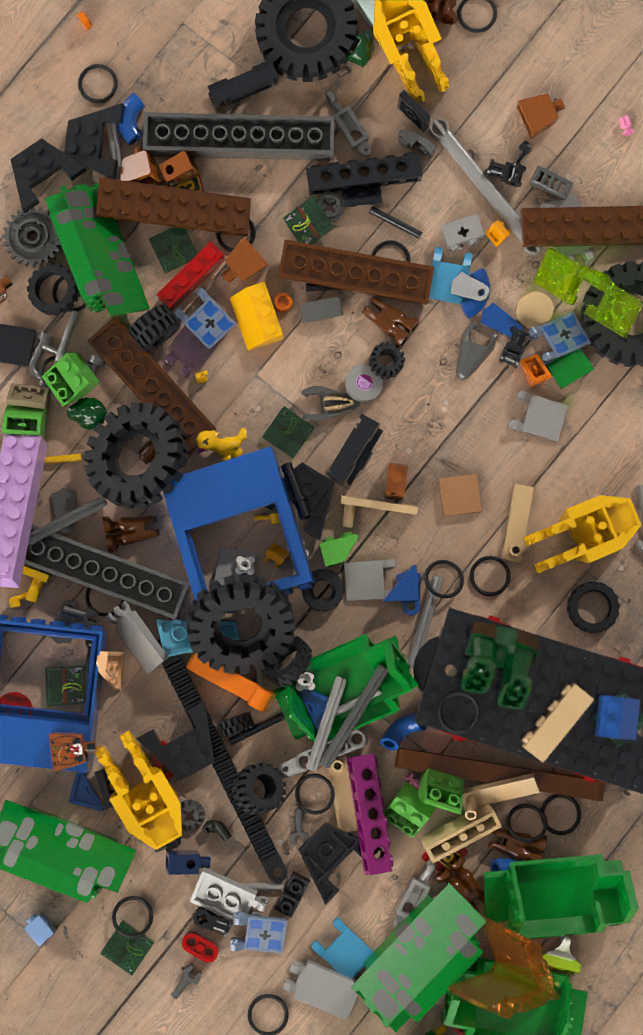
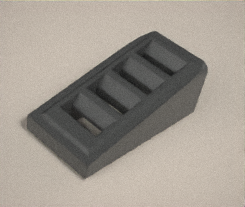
[530,166,573,200]

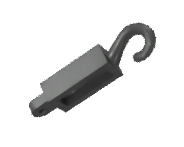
[325,89,372,157]

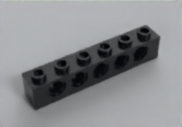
[306,152,422,196]

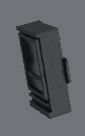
[208,59,279,111]
[326,414,383,490]

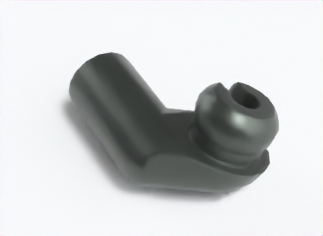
[203,820,231,841]

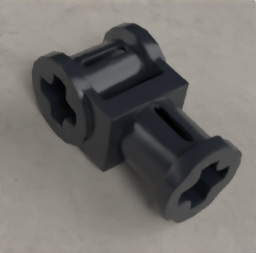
[486,159,527,187]
[499,327,529,368]
[194,907,233,937]

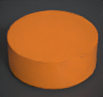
[76,11,93,31]
[274,292,293,312]

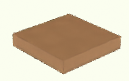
[439,474,482,517]

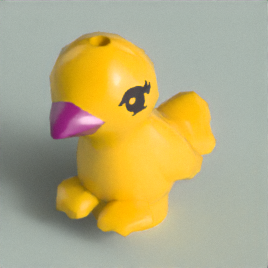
[196,428,247,462]

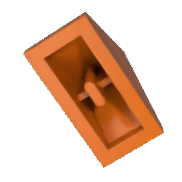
[520,354,552,388]

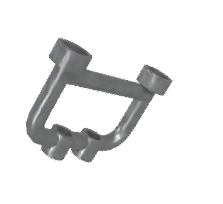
[29,331,105,388]

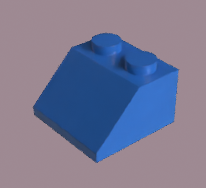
[595,695,640,740]

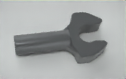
[62,605,99,627]
[289,809,309,846]
[171,964,201,999]

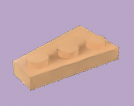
[96,651,125,690]

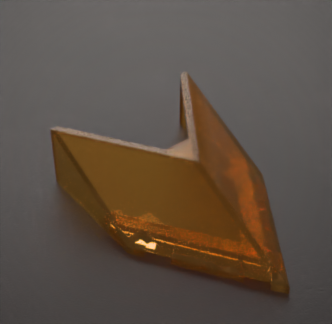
[448,916,560,1019]

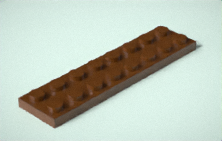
[96,177,251,237]
[520,206,643,247]
[278,239,434,305]
[87,316,217,455]

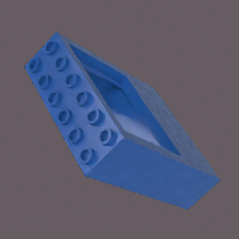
[163,446,316,614]
[0,615,108,773]

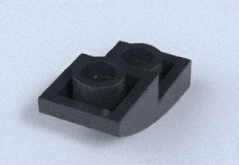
[274,871,310,918]

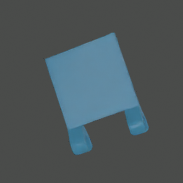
[429,247,473,304]
[311,917,374,979]

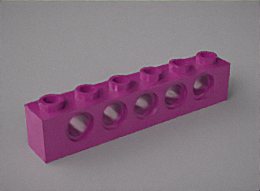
[347,754,394,875]

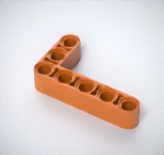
[185,652,277,712]

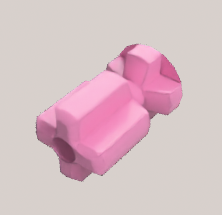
[618,115,634,136]
[404,772,419,789]

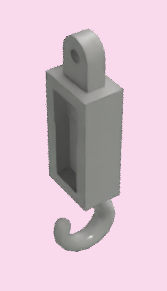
[393,858,436,929]

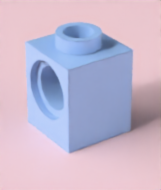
[24,913,57,946]

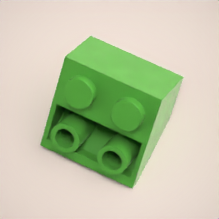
[41,353,100,407]
[2,401,48,439]
[319,532,358,568]
[418,768,464,814]
[383,781,435,838]

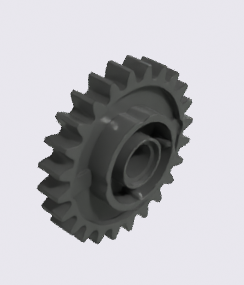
[2,207,61,268]

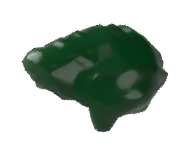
[347,29,374,67]
[67,397,107,429]

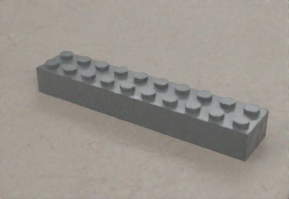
[143,112,334,161]
[24,525,190,620]

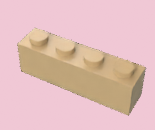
[522,683,594,762]
[419,804,502,863]

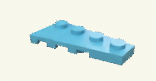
[156,619,240,657]

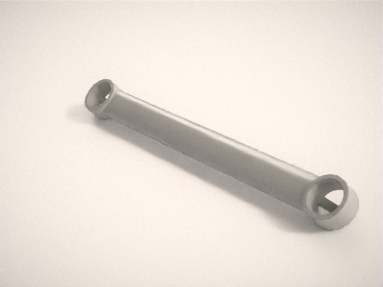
[430,118,543,256]

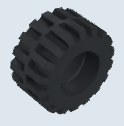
[128,304,181,352]
[232,762,286,815]

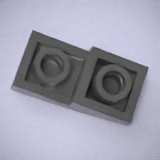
[398,129,436,158]
[300,297,343,323]

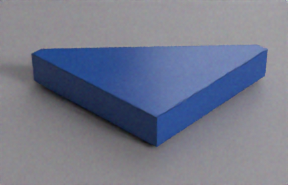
[383,565,419,602]
[300,689,329,732]
[68,772,105,811]

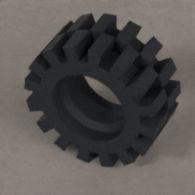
[369,342,405,379]
[217,711,255,738]

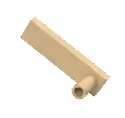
[501,484,534,563]
[341,494,418,528]
[328,755,357,832]
[462,773,540,820]

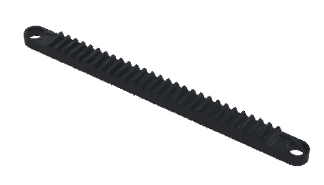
[157,639,287,883]

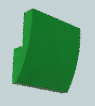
[540,349,594,389]

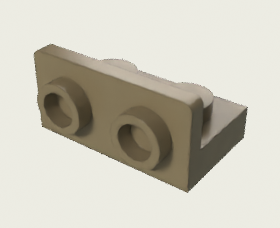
[6,383,50,409]

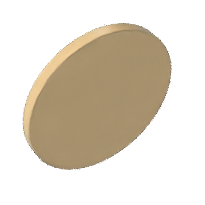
[515,291,554,328]

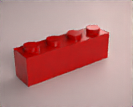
[156,241,225,312]

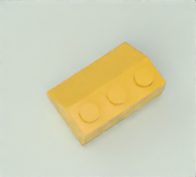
[230,281,284,351]

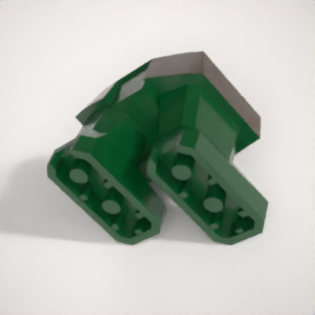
[460,622,539,709]

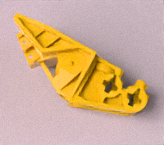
[373,0,449,103]
[523,495,641,573]
[95,730,182,850]

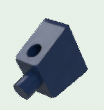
[165,850,211,875]

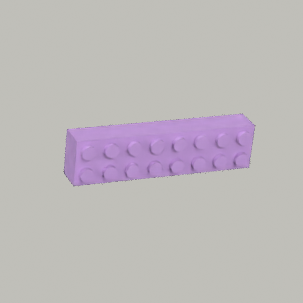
[0,434,48,588]

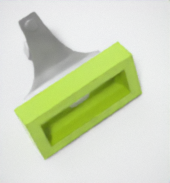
[538,936,581,975]

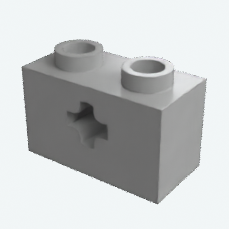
[440,214,484,251]

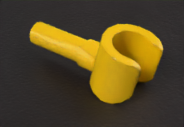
[195,370,208,384]
[254,513,281,525]
[9,591,28,608]

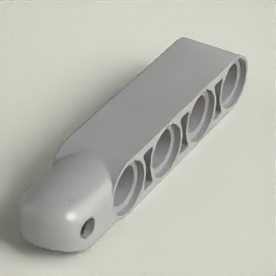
[279,730,369,778]

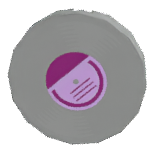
[345,364,383,402]

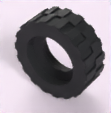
[302,569,344,611]

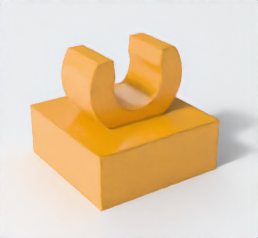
[485,220,511,247]
[265,543,290,568]

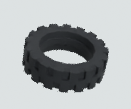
[27,263,80,316]
[567,582,620,633]
[263,636,312,687]

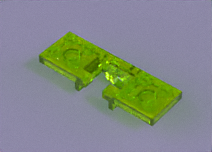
[533,248,643,337]

